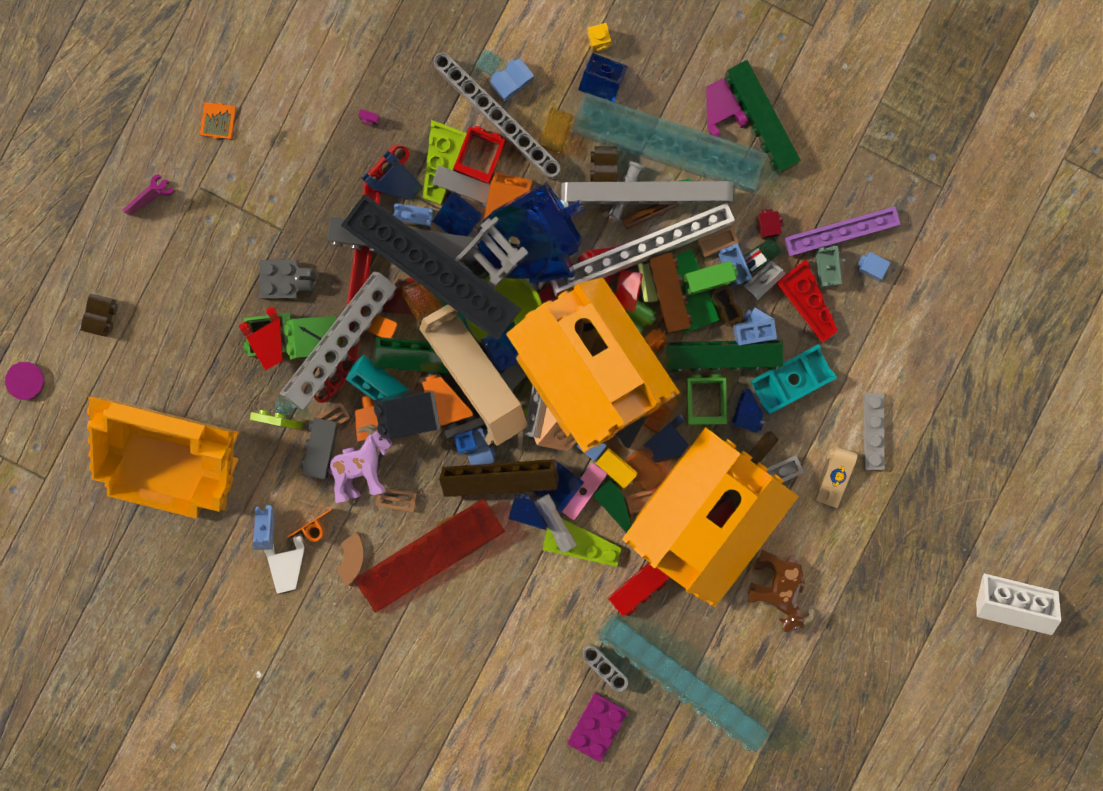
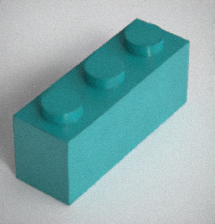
[346,355,409,400]

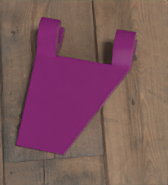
[706,78,748,142]
[122,174,175,216]

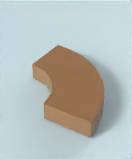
[336,532,364,586]

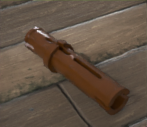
[622,204,679,230]

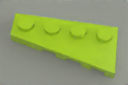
[423,120,467,205]
[542,518,621,567]

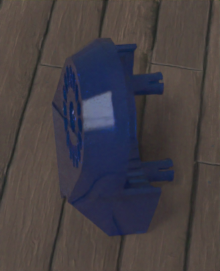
[477,182,585,283]

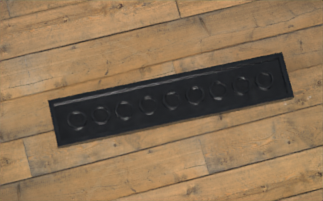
[341,194,522,341]

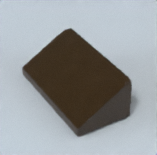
[748,431,778,465]

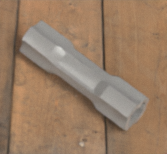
[534,494,577,553]

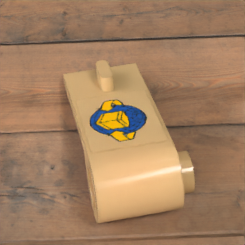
[815,446,858,508]

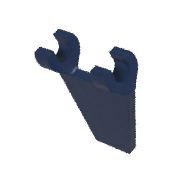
[361,151,423,200]
[641,414,695,462]

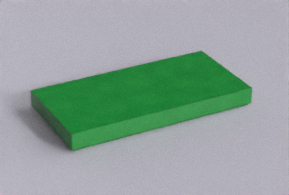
[673,249,719,334]

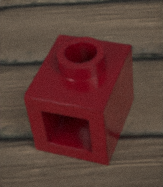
[757,209,783,239]

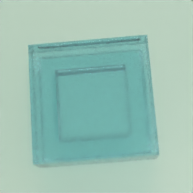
[475,49,502,76]

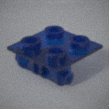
[432,191,483,237]
[481,321,519,373]
[534,461,584,513]

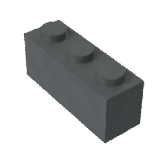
[300,417,339,479]

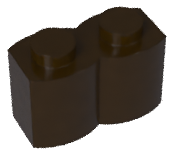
[590,146,617,182]
[710,285,743,327]
[80,293,118,337]

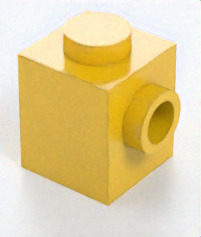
[587,23,611,52]

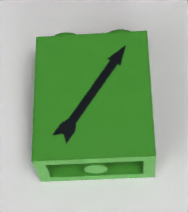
[284,316,340,360]

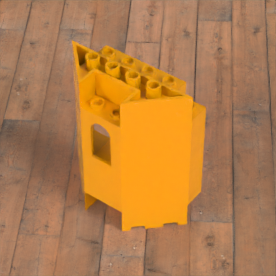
[506,277,680,452]
[87,396,240,519]
[622,427,799,607]

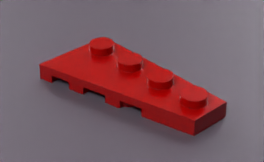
[776,259,838,343]

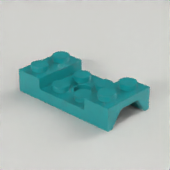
[749,344,837,415]

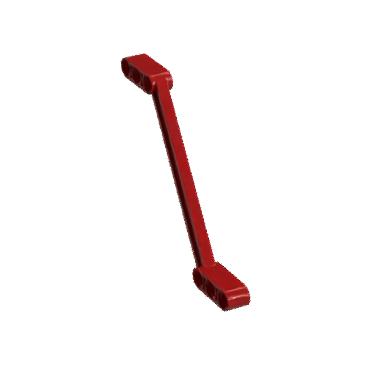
[313,144,409,403]

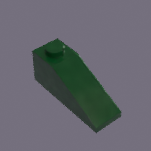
[593,480,631,533]

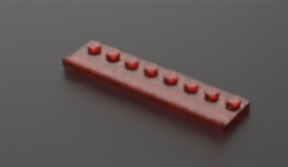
[354,498,506,613]

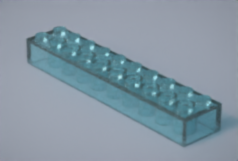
[572,93,767,193]
[597,612,770,752]

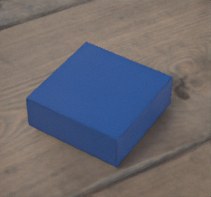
[454,430,478,454]

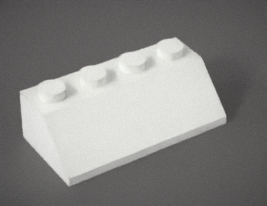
[976,574,1061,635]

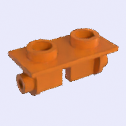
[644,328,668,353]

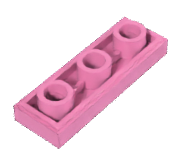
[559,463,607,520]

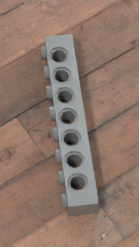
[279,272,397,410]

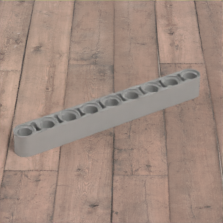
[434,53,560,180]
[561,181,733,204]

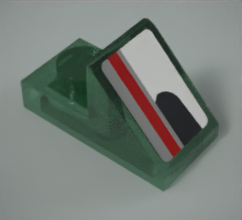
[743,237,783,274]

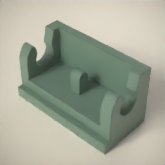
[815,246,842,288]

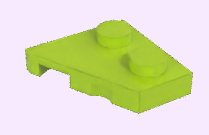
[250,410,304,430]

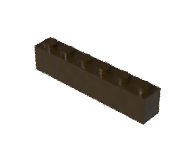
[439,459,559,497]

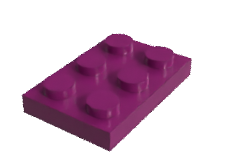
[567,692,628,762]

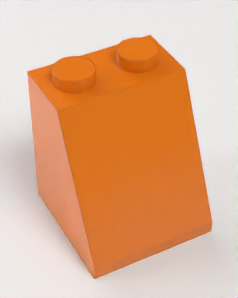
[483,172,533,235]
[422,375,475,427]

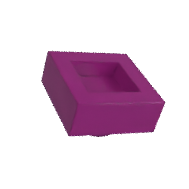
[358,109,381,127]

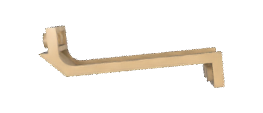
[419,305,528,446]

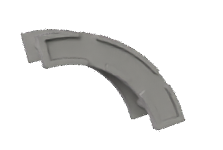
[454,217,528,317]

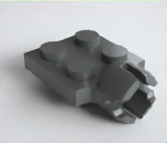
[259,260,316,299]

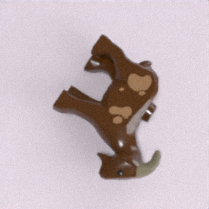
[747,550,815,632]

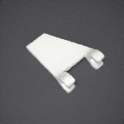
[264,533,305,594]

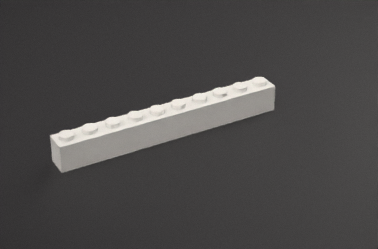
[549,203,735,297]

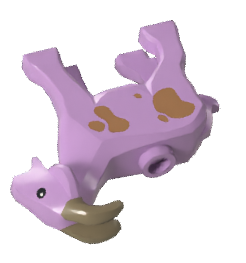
[328,425,392,503]

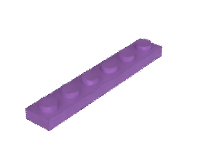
[784,207,901,257]

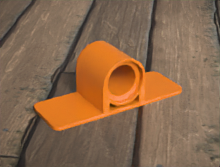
[363,309,398,338]
[286,508,334,541]

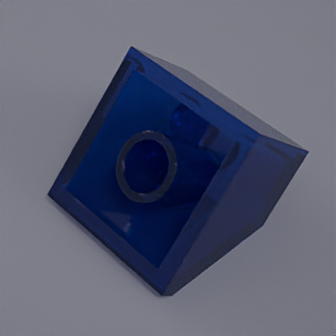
[578,53,628,103]
[730,389,765,433]
[508,493,547,530]

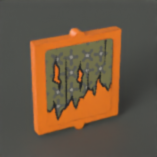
[200,102,236,140]

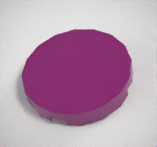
[5,362,45,400]

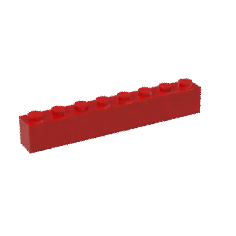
[608,499,735,617]

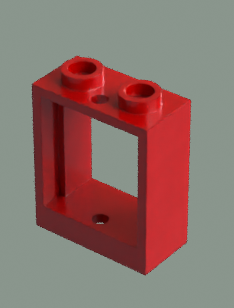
[453,126,506,185]

